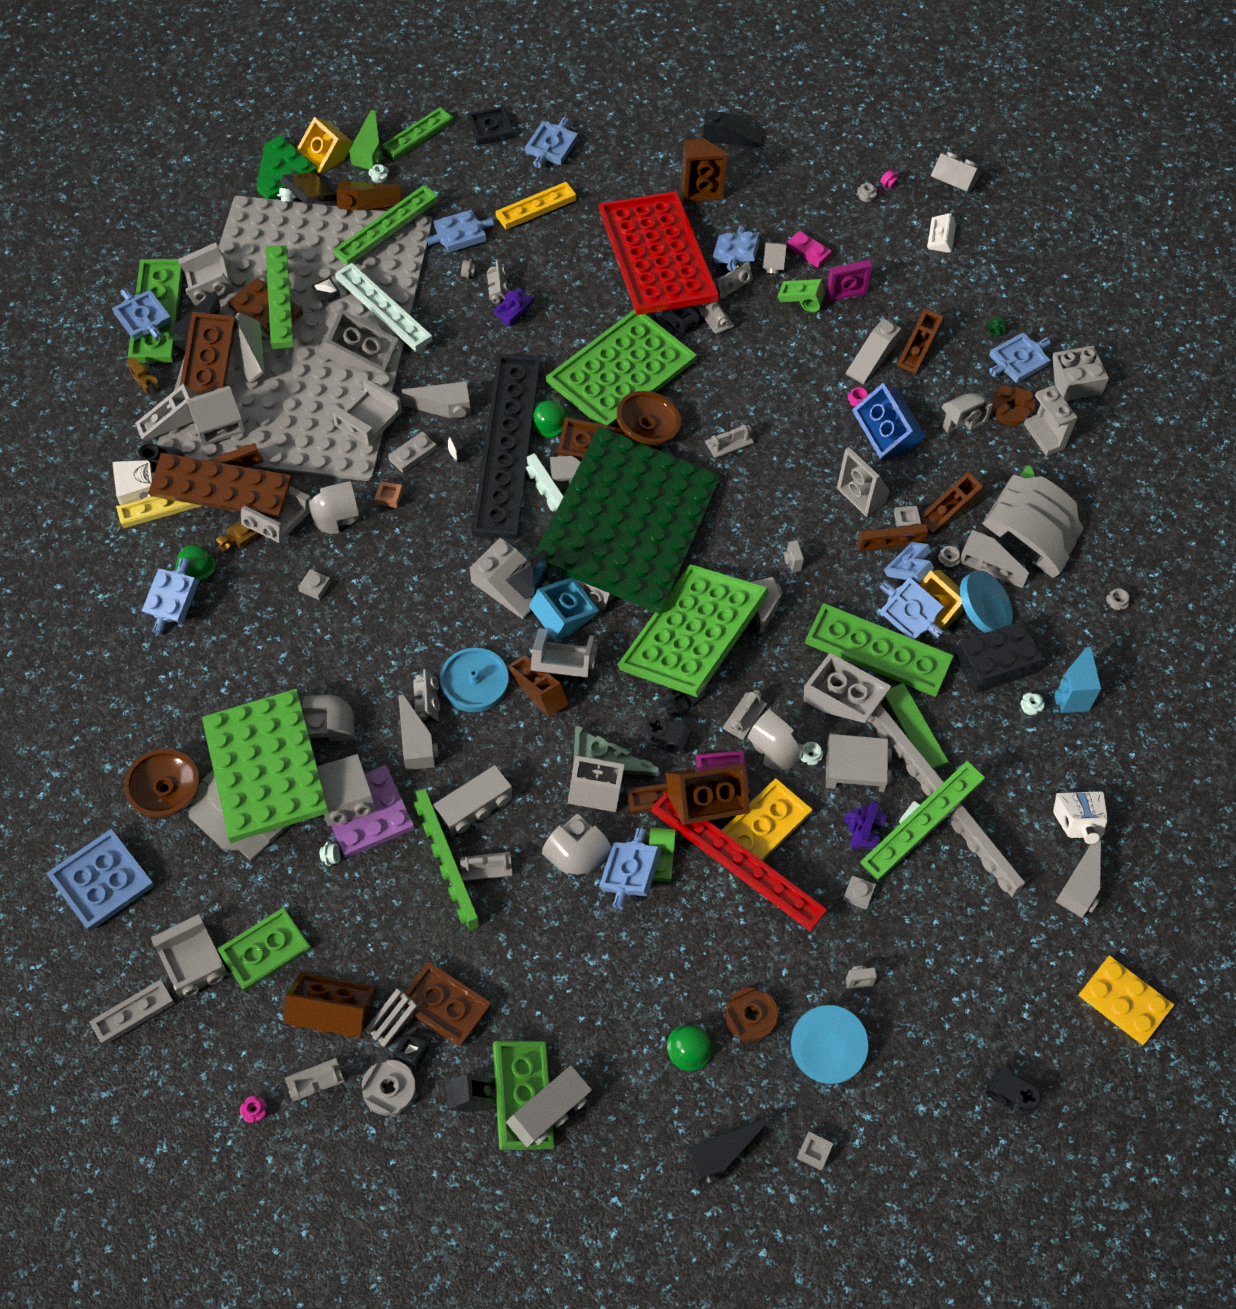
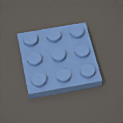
[46,829,154,932]

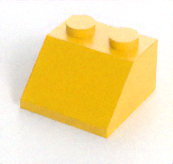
[297,117,353,174]
[919,570,965,634]

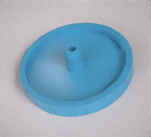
[960,570,1013,633]
[440,648,509,712]
[791,1005,868,1084]

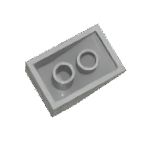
[319,308,398,374]
[837,447,889,517]
[470,538,550,620]
[804,653,891,723]

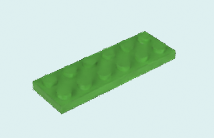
[128,259,183,363]
[805,603,954,697]

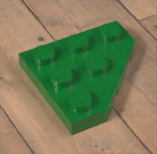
[256,135,317,199]

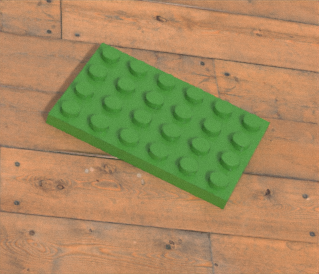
[546,310,697,426]
[617,564,769,697]
[202,689,329,843]

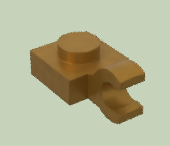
[126,357,160,394]
[216,520,259,553]

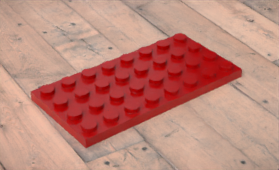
[599,191,719,315]

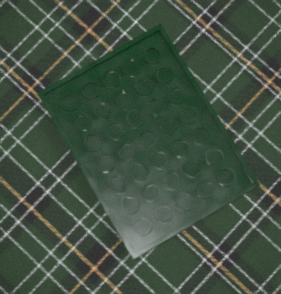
[534,426,721,614]

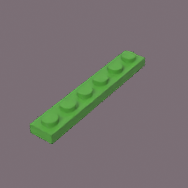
[333,185,438,265]
[266,245,294,349]
[860,761,985,882]
[414,789,479,931]

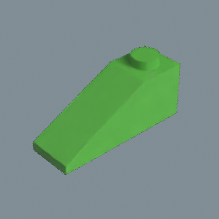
[349,110,382,170]

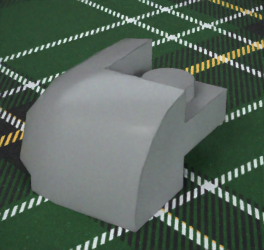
[942,393,992,433]
[309,481,359,534]
[303,694,355,742]
[747,709,803,771]
[542,814,611,875]

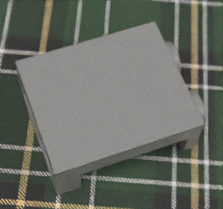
[178,243,233,306]
[332,379,402,446]
[1024,385,1077,456]
[241,486,311,543]
[531,628,598,677]
[826,734,892,792]
[317,754,376,826]
[151,914,228,999]

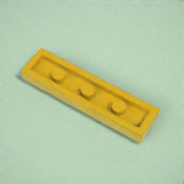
[496,182,576,230]

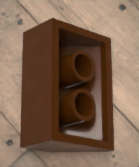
[681,139,728,202]
[666,762,750,825]
[283,972,376,1038]

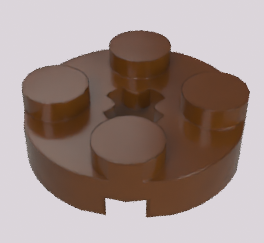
[991,385,1035,426]
[725,988,778,1042]

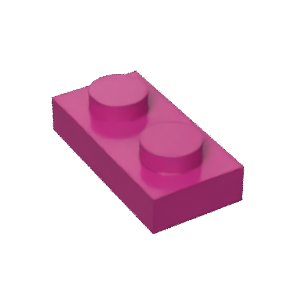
[786,231,832,268]

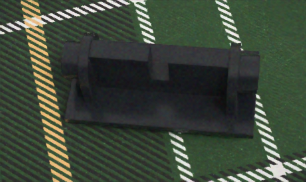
[659,686,708,717]

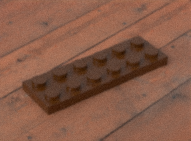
[148,453,292,519]

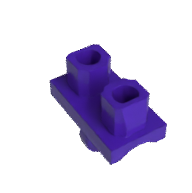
[494,288,534,327]
[844,801,887,849]

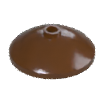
[616,391,681,445]
[124,749,200,818]

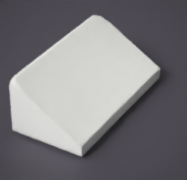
[927,213,956,252]

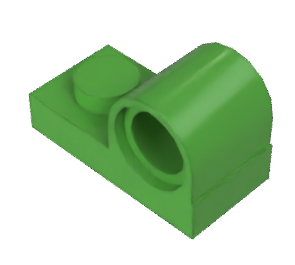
[778,279,826,312]
[649,827,675,882]

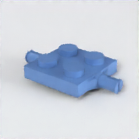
[525,117,578,168]
[426,210,494,253]
[713,227,760,271]
[112,288,172,341]
[989,332,1051,383]
[142,558,199,635]
[879,577,946,641]
[599,828,661,909]

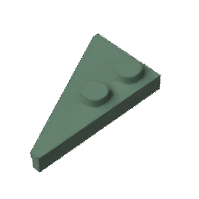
[573,726,658,776]

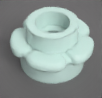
[369,164,389,183]
[277,188,297,202]
[1021,693,1044,715]
[800,742,823,765]
[320,841,341,866]

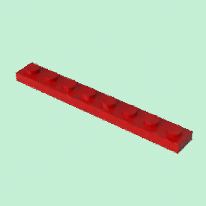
[651,790,827,932]

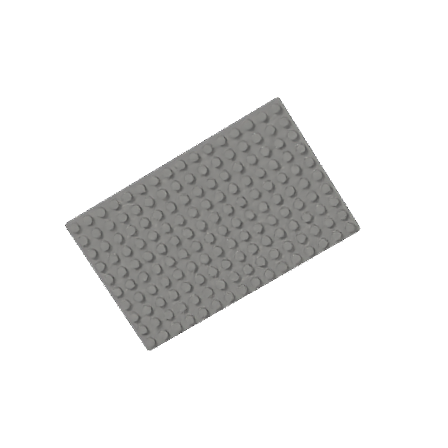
[157,196,432,481]

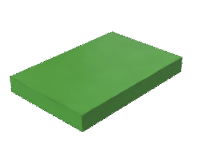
[217,907,311,992]

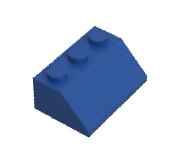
[852,382,926,460]

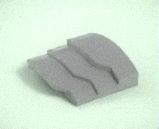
[982,475,1084,578]
[189,771,292,861]

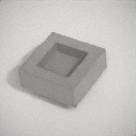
[894,506,921,527]
[784,540,803,573]
[298,569,331,600]
[843,875,876,910]
[846,966,877,989]
[797,1131,833,1171]

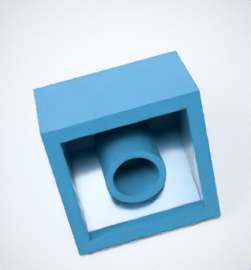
[529,577,599,640]
[1055,647,1101,713]

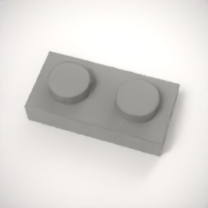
[388,431,437,473]

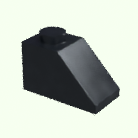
[445,1074,497,1112]

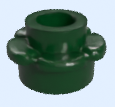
[987,317,1007,336]

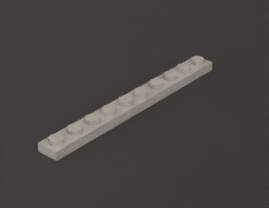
[867,704,1025,897]

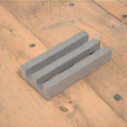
[365,988,419,1047]

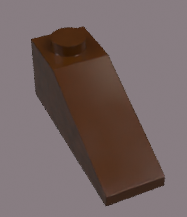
[337,181,402,210]
[896,308,945,375]
[919,472,988,534]
[506,655,568,717]

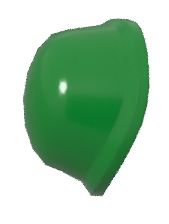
[532,400,569,438]
[175,545,216,582]
[667,1025,713,1071]

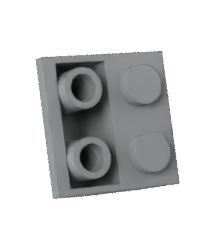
[931,152,983,192]
[1053,346,1109,401]
[187,386,245,446]
[567,755,624,812]

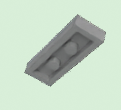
[89,979,175,1046]

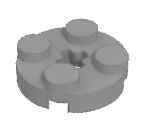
[362,1060,416,1116]

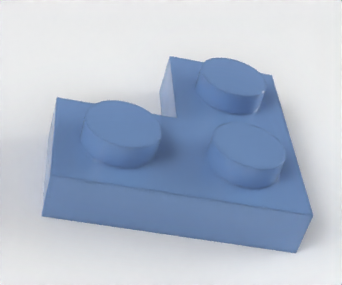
[884,542,934,582]

